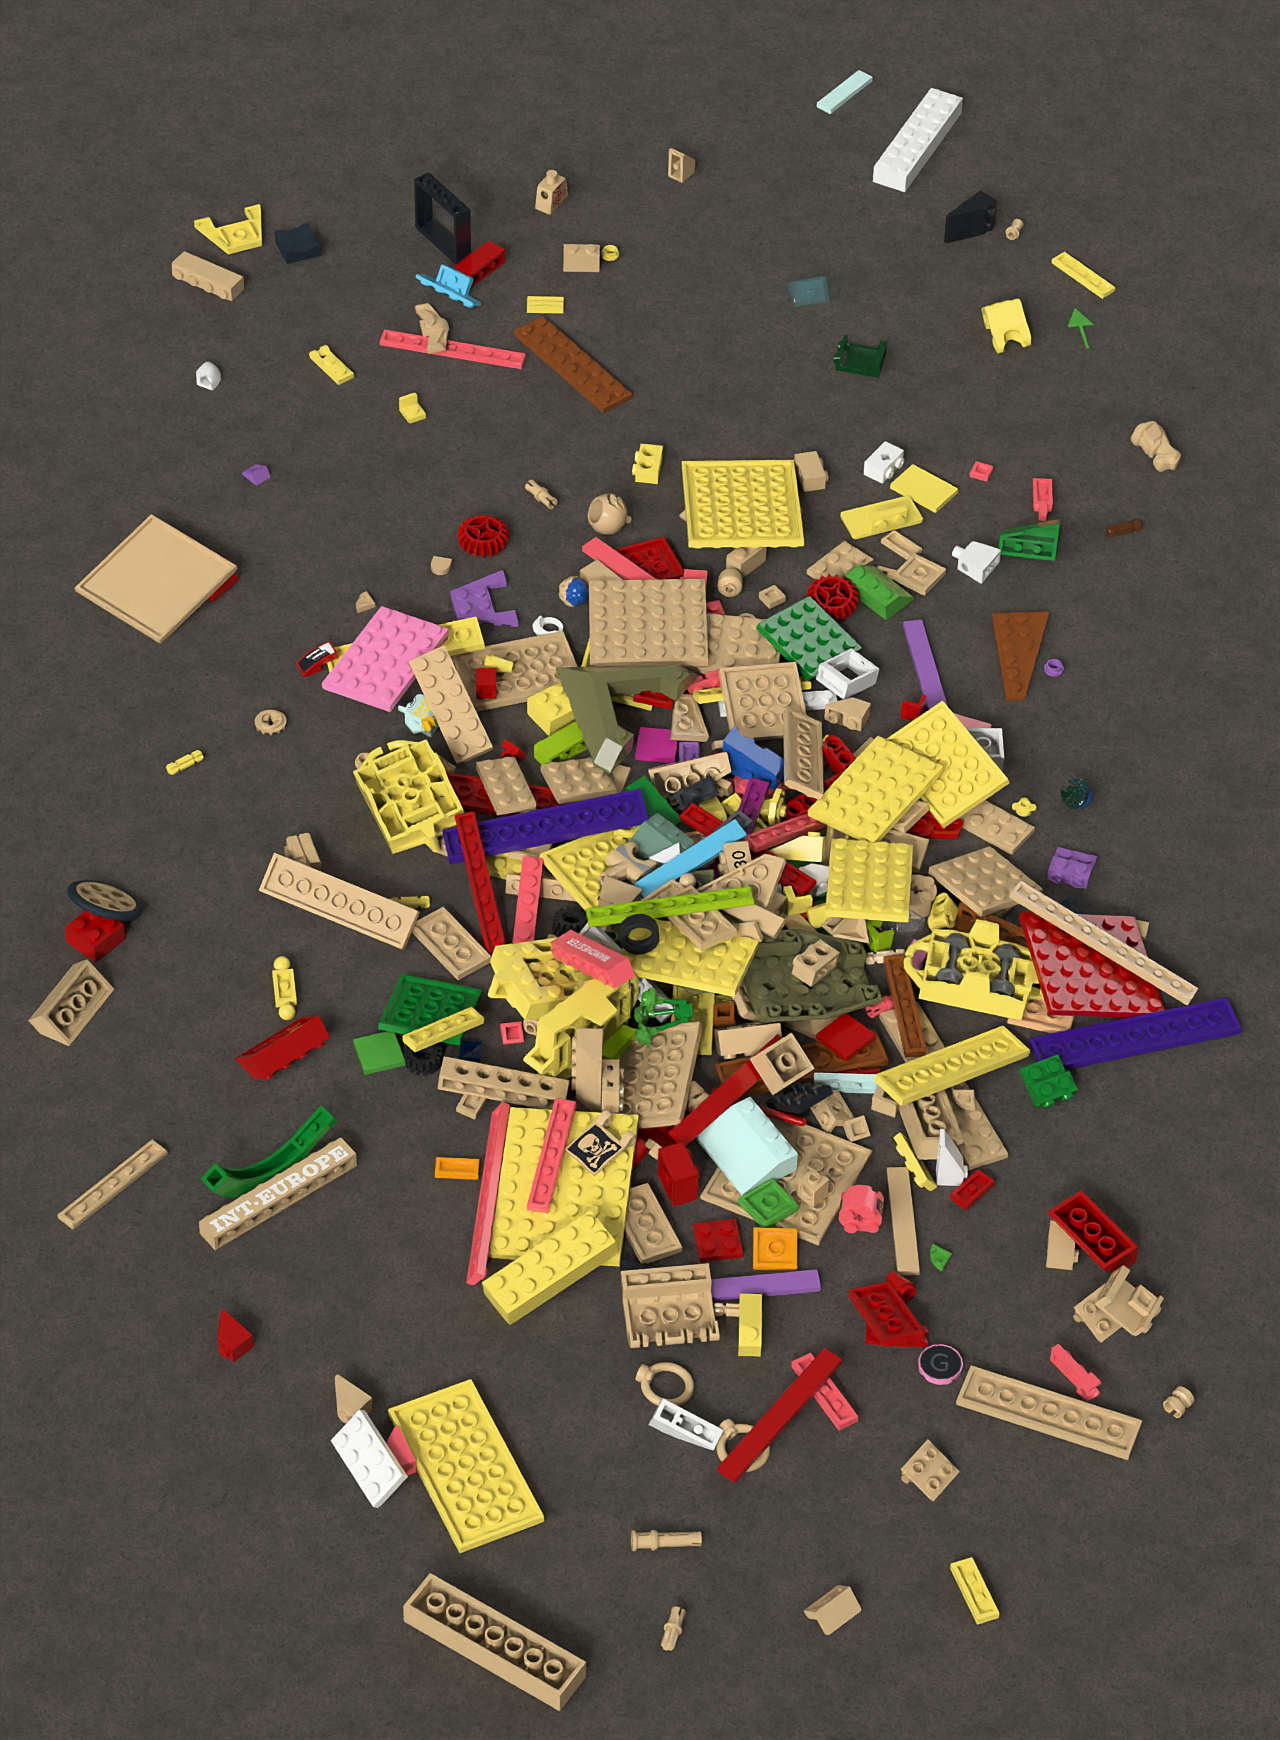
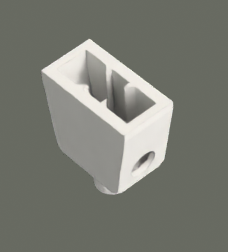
[952,541,1001,584]

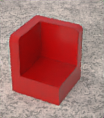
[476,668,496,699]
[900,695,927,721]

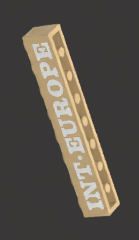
[199,1138,357,1250]

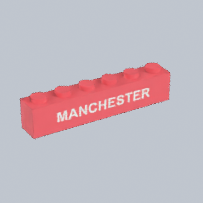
[550,930,636,989]

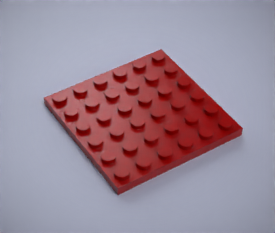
[1019,912,1165,1018]

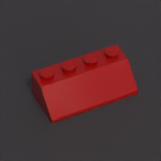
[234,1015,330,1081]
[1048,1190,1138,1272]

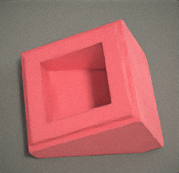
[500,1021,524,1045]

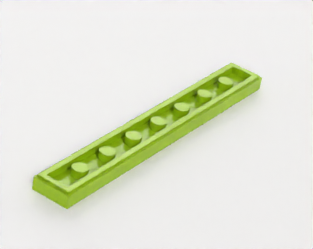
[586,886,754,927]

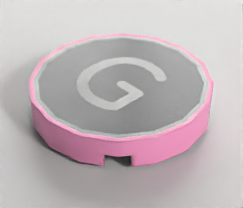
[918,1344,963,1385]

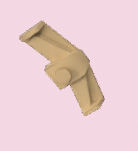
[415,303,449,354]

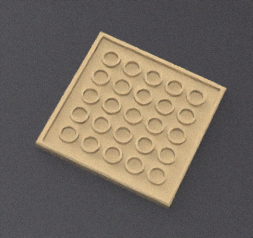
[701,1117,873,1246]

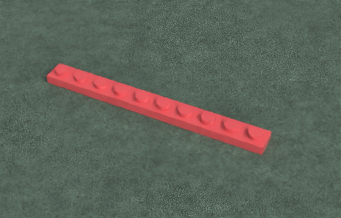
[466,1101,510,1285]

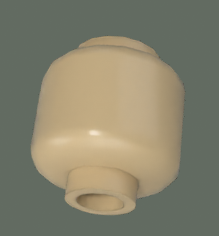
[717,568,743,597]

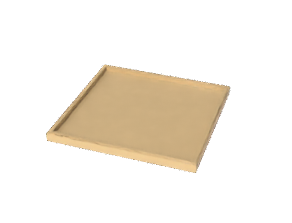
[74,514,238,644]

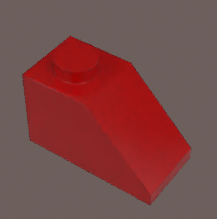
[218,1309,253,1362]

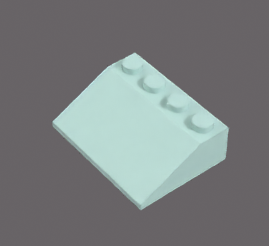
[696,1097,798,1196]

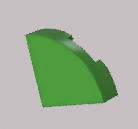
[930,1244,952,1271]

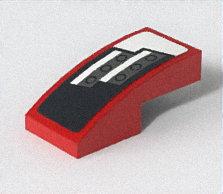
[296,641,338,677]

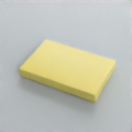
[890,464,958,513]

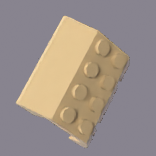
[621,1263,719,1348]

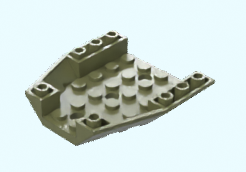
[743,929,882,1022]

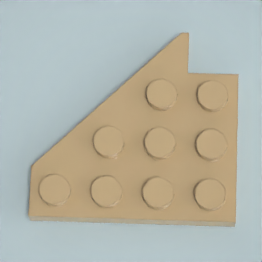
[696,854,786,924]

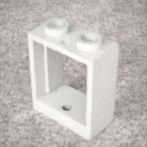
[816,648,879,700]

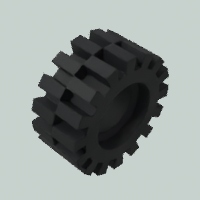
[552,907,588,937]
[404,1043,442,1076]

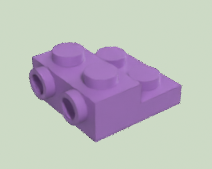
[1047,847,1097,889]

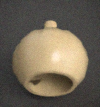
[588,493,631,535]

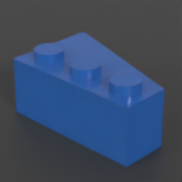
[723,727,784,790]

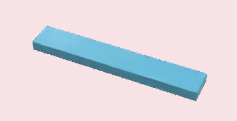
[633,819,747,899]

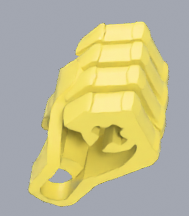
[981,299,1031,354]

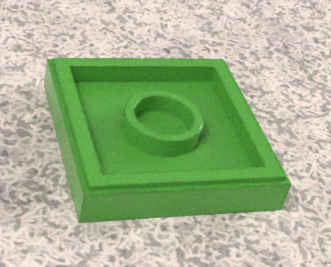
[353,1031,405,1075]
[738,1178,799,1228]

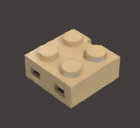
[601,1059,624,1114]

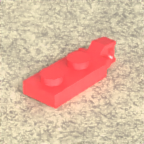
[1032,478,1053,521]

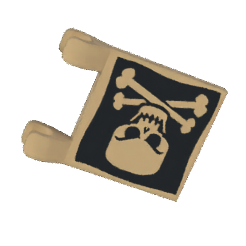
[565,1110,636,1177]

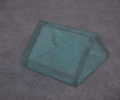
[785,276,830,308]

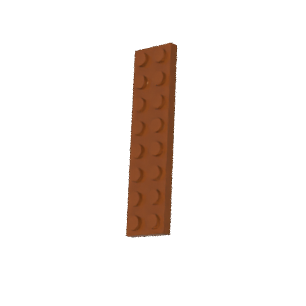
[514,316,632,413]
[714,1029,889,1099]

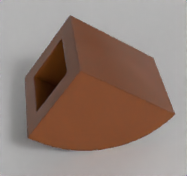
[713,1002,739,1027]

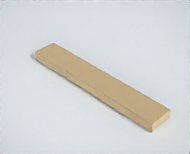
[58,1139,168,1230]
[886,1167,920,1275]

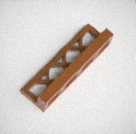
[950,902,1028,948]

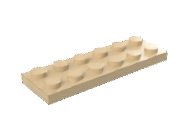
[409,645,493,765]
[783,707,823,800]

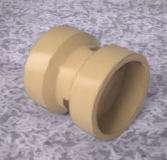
[1163,1386,1194,1418]

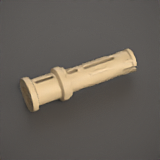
[631,1530,702,1551]

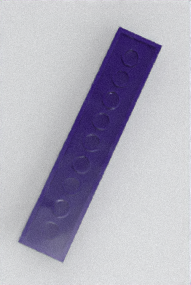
[442,789,649,864]
[1029,997,1241,1070]

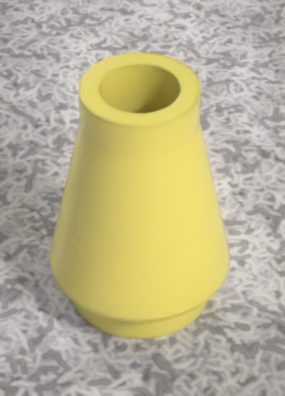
[484,654,513,673]

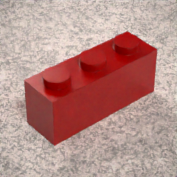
[453,241,505,288]

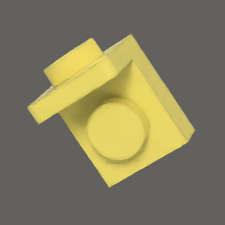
[399,392,426,424]

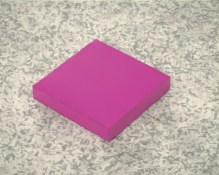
[635,727,678,763]

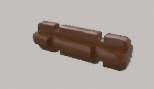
[1105,520,1142,537]

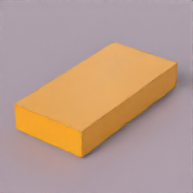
[435,1157,479,1180]

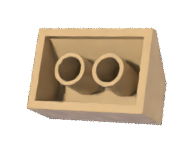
[713,1021,782,1059]

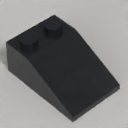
[944,191,997,244]

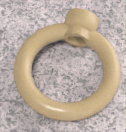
[635,1362,694,1407]
[716,1419,770,1472]

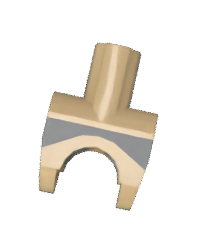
[599,841,660,886]

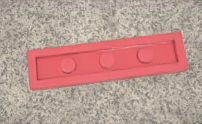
[791,1353,858,1431]

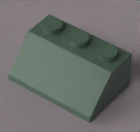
[629,813,697,867]

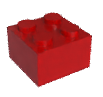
[65,910,125,963]
[657,1142,700,1207]

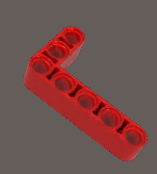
[783,735,856,821]

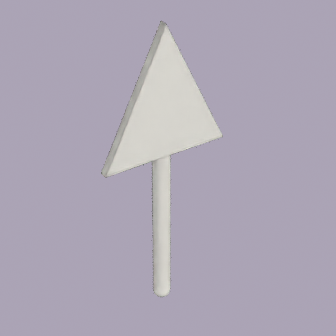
[649,843,681,864]

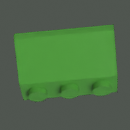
[845,564,914,620]

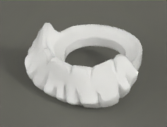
[533,616,563,636]

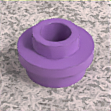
[1044,659,1064,677]

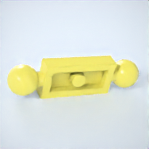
[272,956,297,1020]

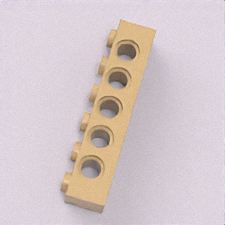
[438,1057,569,1109]

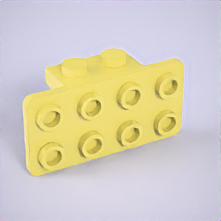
[840,496,923,539]

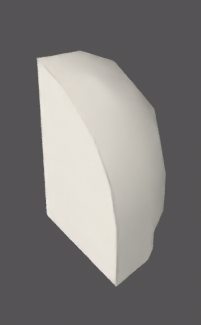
[196,362,221,391]

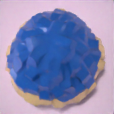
[558,576,589,607]

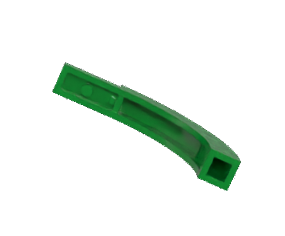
[201,1105,338,1198]

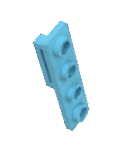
[415,264,482,308]

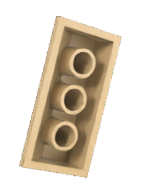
[28,959,114,1046]
[572,1028,603,1113]
[898,1090,964,1160]

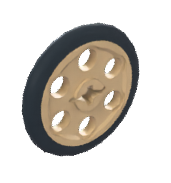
[67,880,143,921]

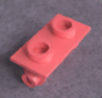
[687,669,721,695]

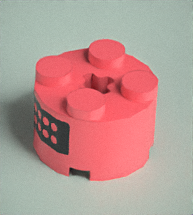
[839,1185,884,1233]

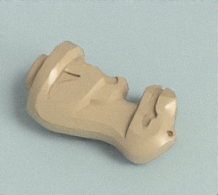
[1131,421,1181,472]

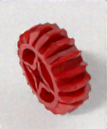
[457,514,509,558]
[807,573,859,622]

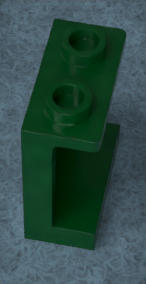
[833,335,887,378]

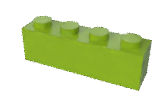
[534,721,587,764]

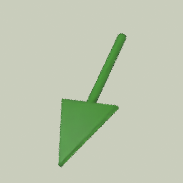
[1068,308,1094,349]

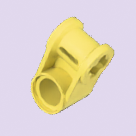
[928,893,959,931]

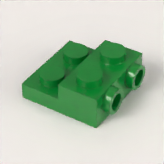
[1019,1055,1078,1109]

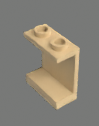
[1094,1265,1164,1336]

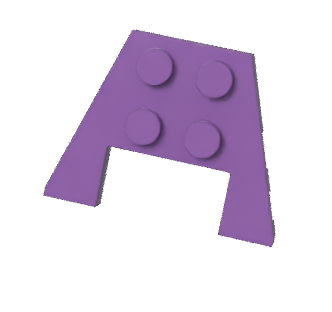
[450,570,518,627]

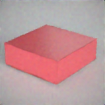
[970,461,994,482]

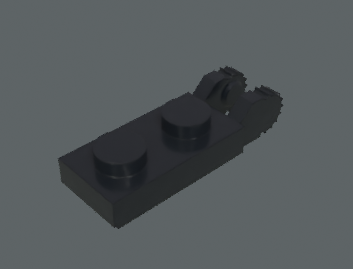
[666,775,719,812]

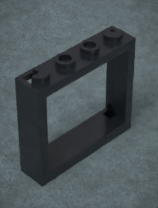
[414,172,471,264]

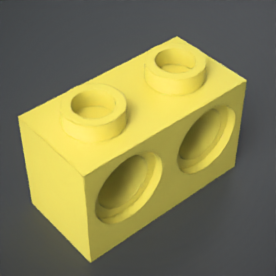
[632,444,663,484]

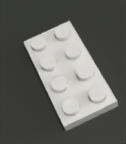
[331,1409,408,1508]

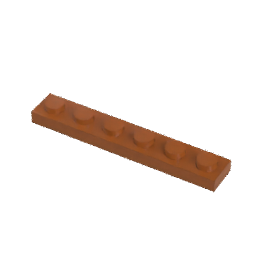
[883,955,927,1058]

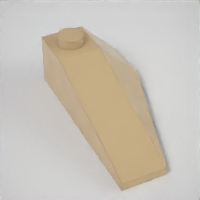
[648,752,731,806]

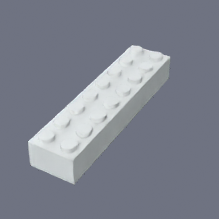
[873,88,963,192]

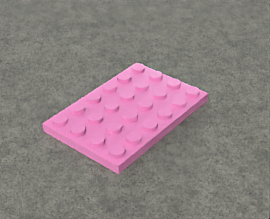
[322,606,449,712]

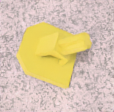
[759,788,787,827]

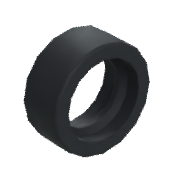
[619,914,659,955]

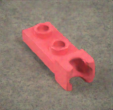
[1050,1344,1101,1402]

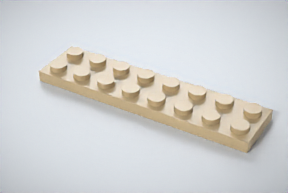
[259,853,420,950]
[956,1365,1142,1460]

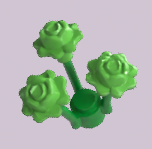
[634,987,693,1047]

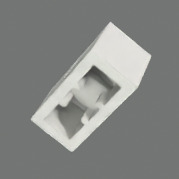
[864,441,904,484]

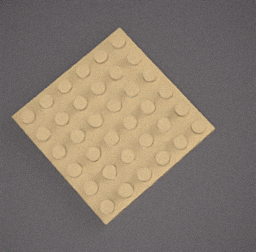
[589,579,708,667]

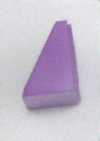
[242,464,271,485]

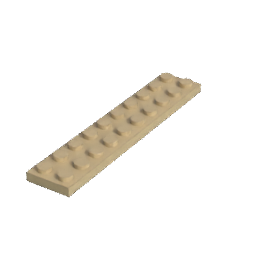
[853,737,1035,855]
[879,1001,1008,1170]

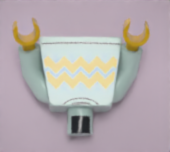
[398,694,439,737]

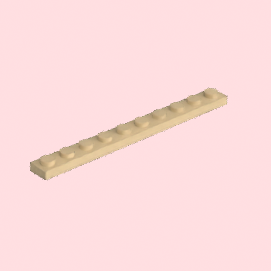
[1009,880,1198,1005]

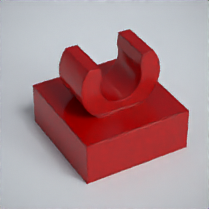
[500,739,527,761]

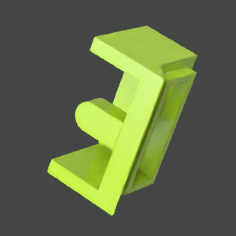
[865,919,894,954]

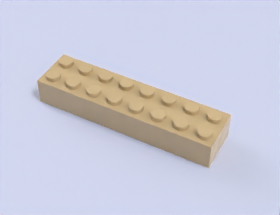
[403,1573,586,1711]

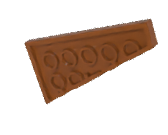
[992,611,1049,701]

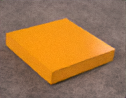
[753,1227,797,1271]

